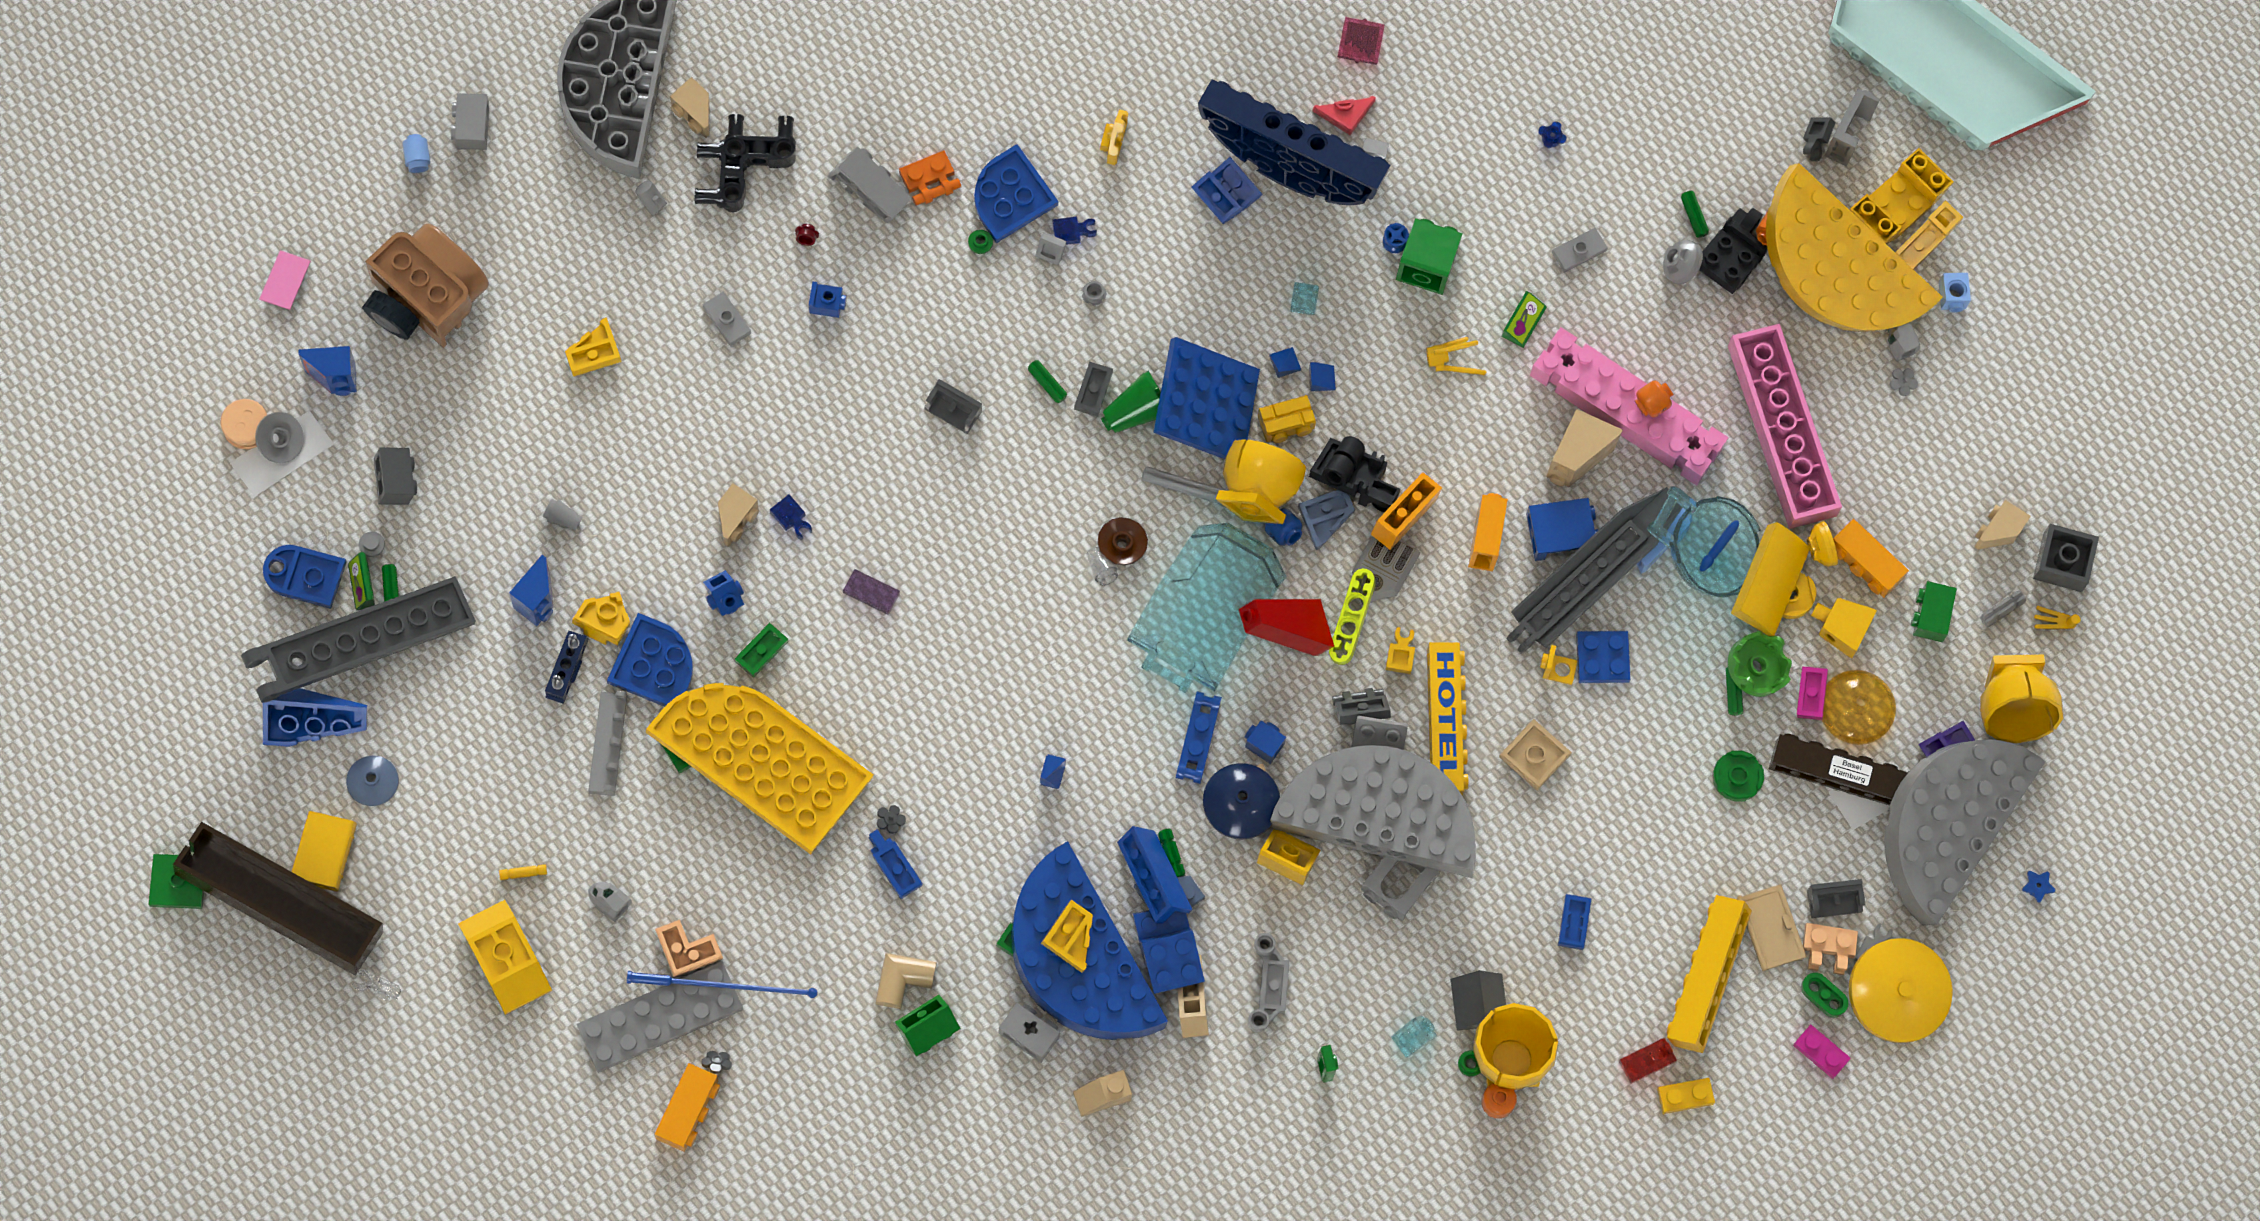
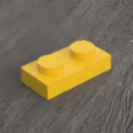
[1657,1078,1715,1114]

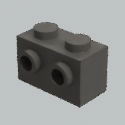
[374,447,417,505]

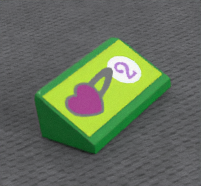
[1501,291,1547,348]
[348,552,375,611]

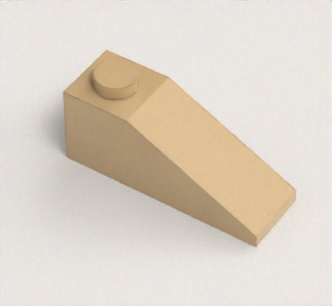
[1178,955,1209,1038]

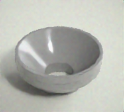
[1663,240,1703,284]

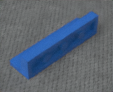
[1117,826,1192,924]

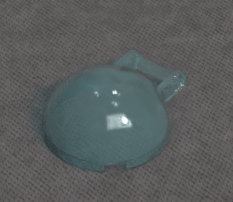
[1647,486,1761,598]

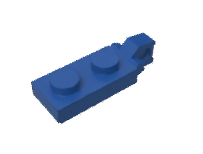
[869,829,923,899]

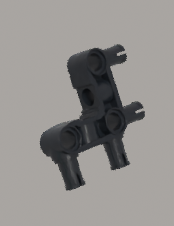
[694,114,796,213]

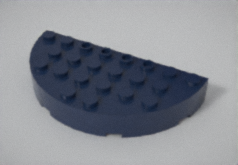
[1198,79,1391,205]

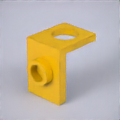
[1540,645,1577,685]

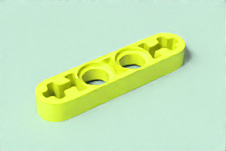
[1329,568,1376,665]

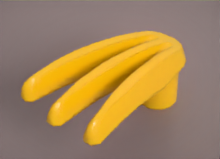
[2034,606,2081,630]

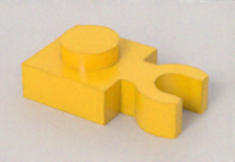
[1385,627,1415,674]

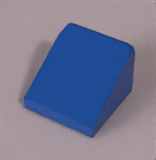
[1309,362,1336,391]

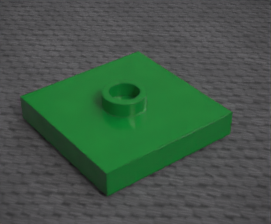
[148,854,204,909]

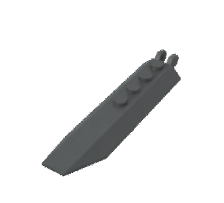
[1506,487,1684,654]

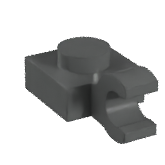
[1803,117,1836,161]

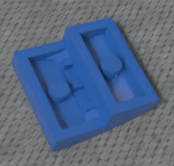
[1191,157,1263,224]

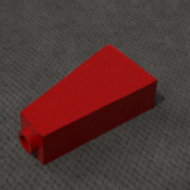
[1239,599,1334,656]

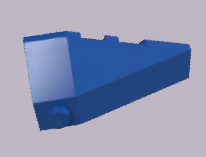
[263,688,367,747]

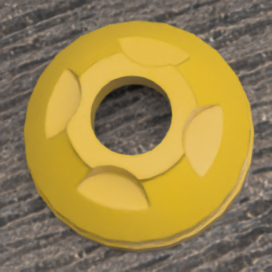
[1806,521,1838,567]

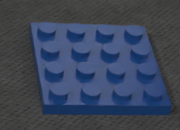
[1153,337,1260,459]

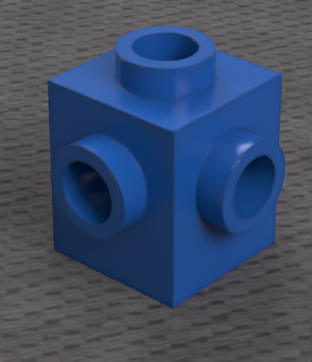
[703,570,745,616]

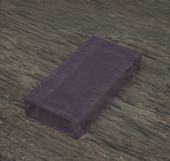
[843,569,900,615]

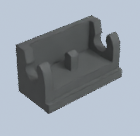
[924,379,982,434]
[1807,879,1865,918]

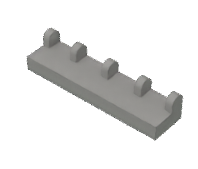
[588,691,627,796]

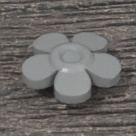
[1890,368,1918,396]

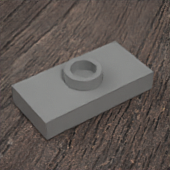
[1552,228,1608,273]
[702,291,751,347]

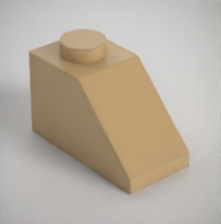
[1073,1070,1132,1117]

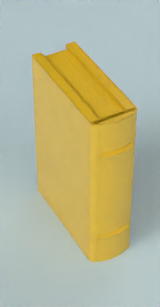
[292,811,357,892]

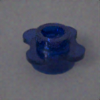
[1538,121,1567,148]

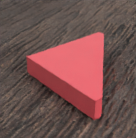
[1312,96,1376,135]

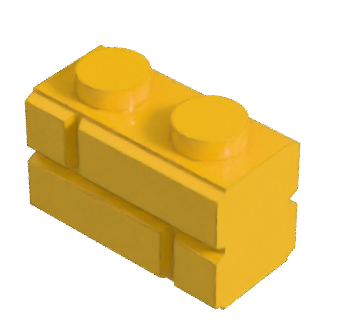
[1258,395,1316,444]

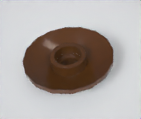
[1097,517,1148,566]

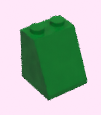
[1396,218,1463,295]

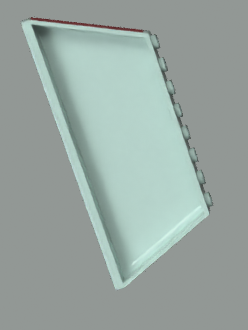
[1829,0,2096,150]

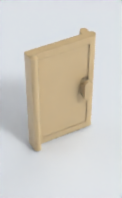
[1737,884,1807,971]

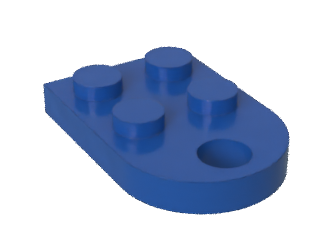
[263,545,347,609]

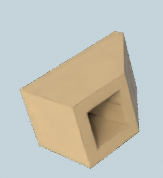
[670,77,710,138]
[718,483,759,547]
[1974,500,2031,550]

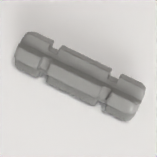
[1980,591,2026,627]

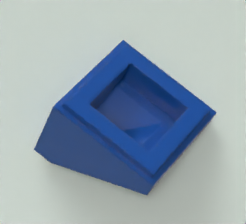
[1269,347,1301,378]

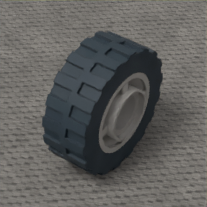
[362,290,420,340]

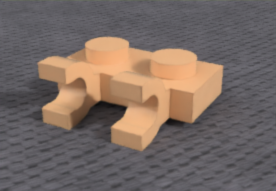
[1803,923,1858,975]

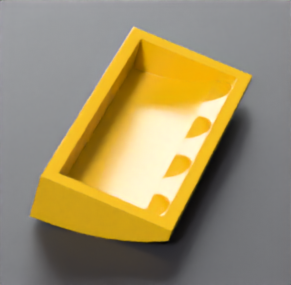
[1731,522,1810,636]

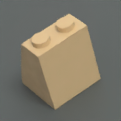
[1546,409,1622,487]

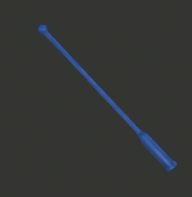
[627,971,818,998]

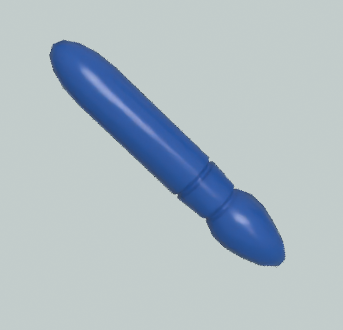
[1699,520,1739,572]

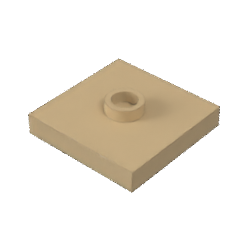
[1499,719,1572,791]

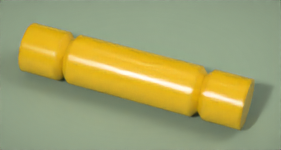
[499,864,547,880]

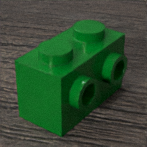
[1911,581,1957,643]
[895,994,961,1057]

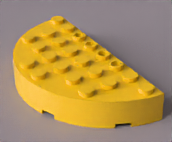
[1766,163,1943,332]

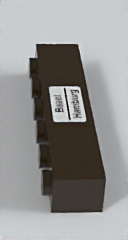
[1768,734,1909,806]

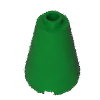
[1101,370,1161,433]

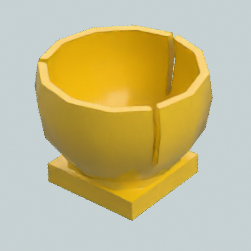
[1216,439,1306,524]
[1980,654,2063,743]
[1473,1003,1558,1090]

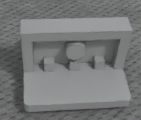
[1351,716,1408,750]

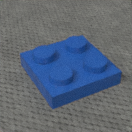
[1576,631,1631,683]

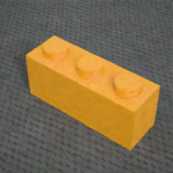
[1371,472,1442,550]
[1833,518,1909,598]
[654,1063,720,1152]

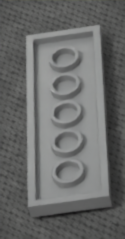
[577,961,743,1073]

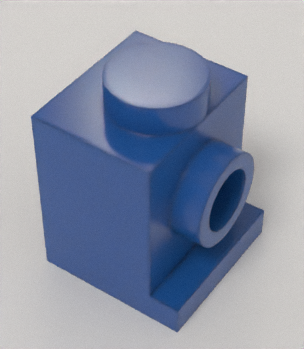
[809,281,847,318]

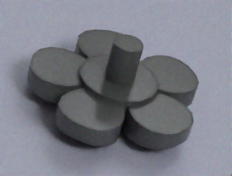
[876,805,906,834]
[701,1051,732,1074]

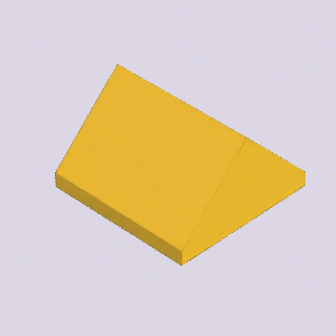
[1257,829,1321,885]

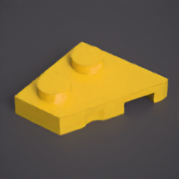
[565,317,621,377]
[1041,900,1093,973]

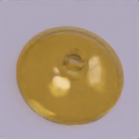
[1822,670,1896,745]

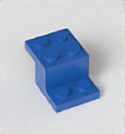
[1132,910,1205,994]

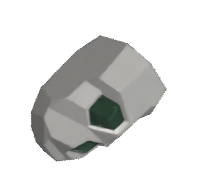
[1886,322,1920,361]
[588,882,632,922]

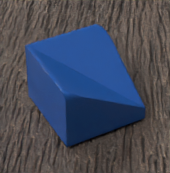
[1040,754,1066,789]

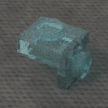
[1391,1016,1437,1058]

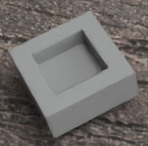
[1035,232,1067,265]

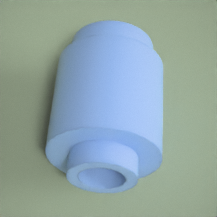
[402,134,430,173]

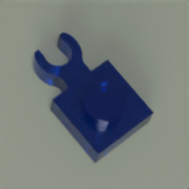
[1052,216,1097,245]
[769,494,812,540]

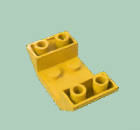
[1849,148,1954,244]
[458,900,552,1015]

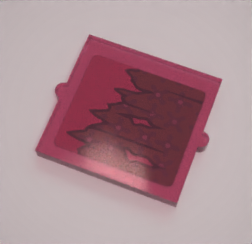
[1337,17,1385,65]

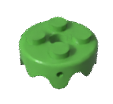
[1728,631,1792,697]

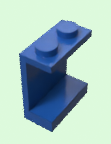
[1526,498,1598,561]

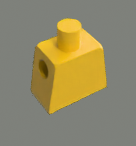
[1811,598,1877,658]

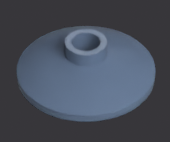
[346,756,399,806]

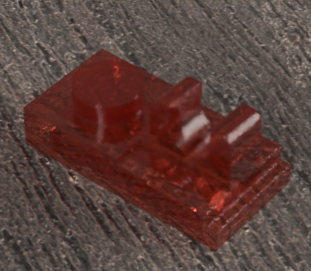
[1618,1038,1677,1084]

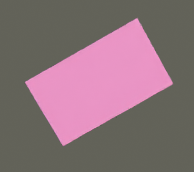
[259,250,311,310]

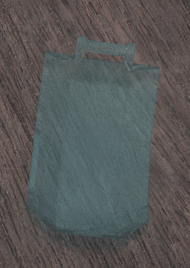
[1127,523,1287,693]

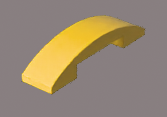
[1895,200,1963,270]

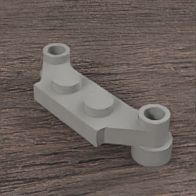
[1248,933,1289,1033]

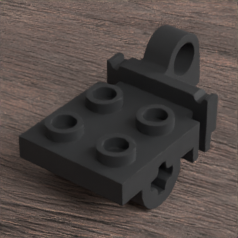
[1699,208,1768,294]
[1309,436,1400,512]

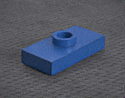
[1558,894,1592,950]

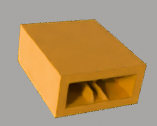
[1468,493,1508,572]

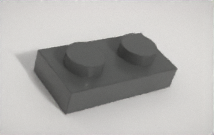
[1074,361,1113,417]

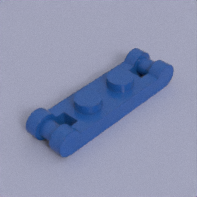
[1176,691,1222,784]

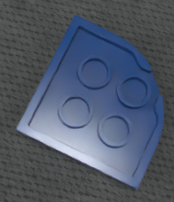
[974,144,1059,243]
[607,613,693,707]

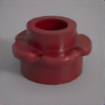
[795,223,819,246]

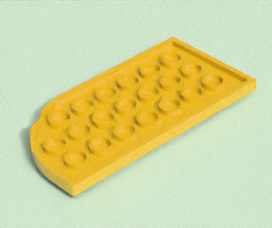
[645,683,874,855]

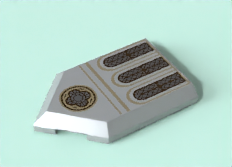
[1352,536,1420,605]

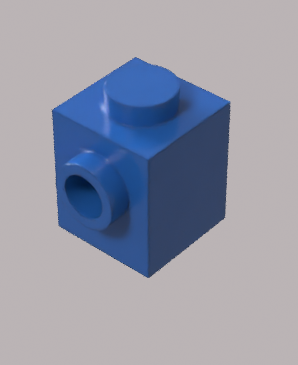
[1245,720,1286,764]

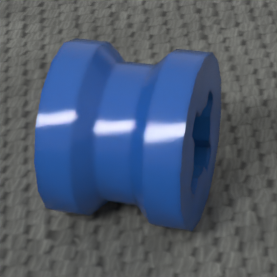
[1382,223,1409,254]

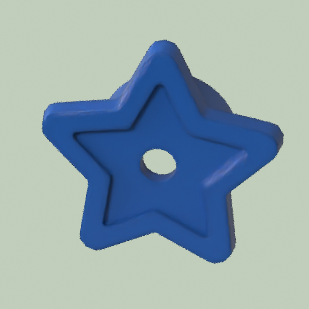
[2022,871,2055,903]

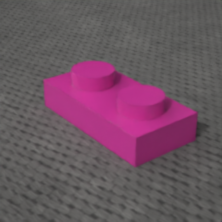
[1797,666,1828,720]
[1793,1024,1851,1079]

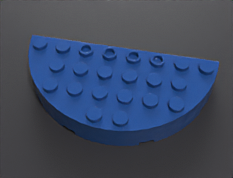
[1011,841,1168,1040]

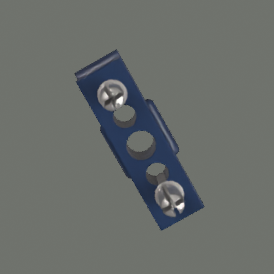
[545,630,589,704]

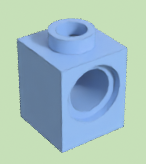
[1939,273,1971,313]

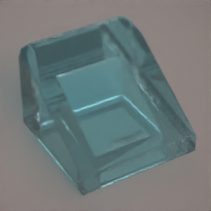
[1290,282,1319,315]

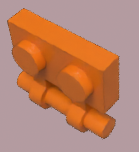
[899,150,961,206]

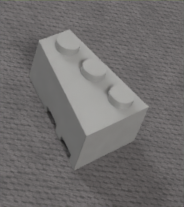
[828,146,912,223]

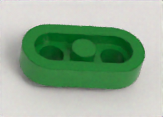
[1801,973,1849,1018]

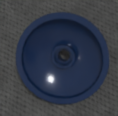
[1203,763,1280,840]

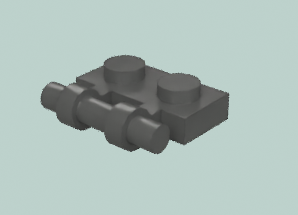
[1332,688,1391,725]

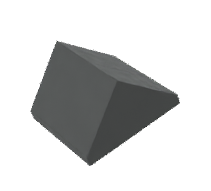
[1450,970,1506,1031]

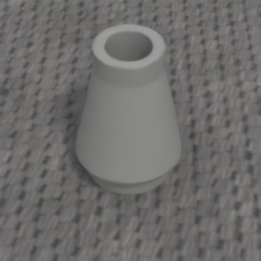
[543,499,583,531]

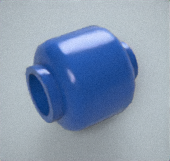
[1265,508,1302,546]

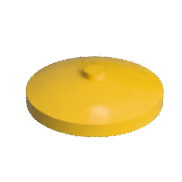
[1849,938,1953,1043]

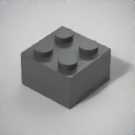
[2033,523,2099,592]

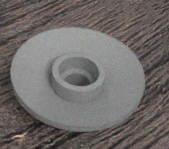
[255,412,304,463]

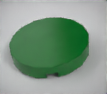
[1712,750,1764,802]

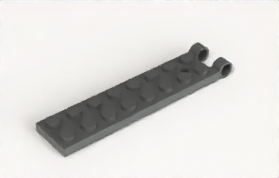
[241,576,476,703]

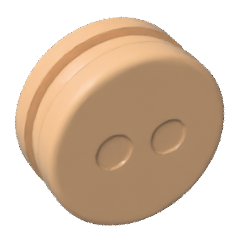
[220,399,267,449]

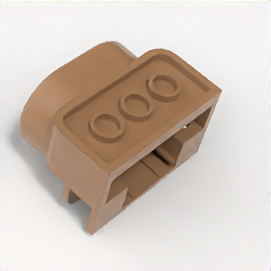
[365,224,489,348]

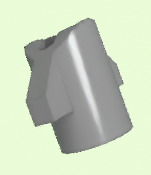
[635,181,667,216]

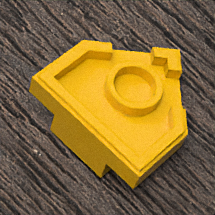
[1100,109,1129,165]
[572,591,630,646]

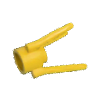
[1426,337,1487,375]

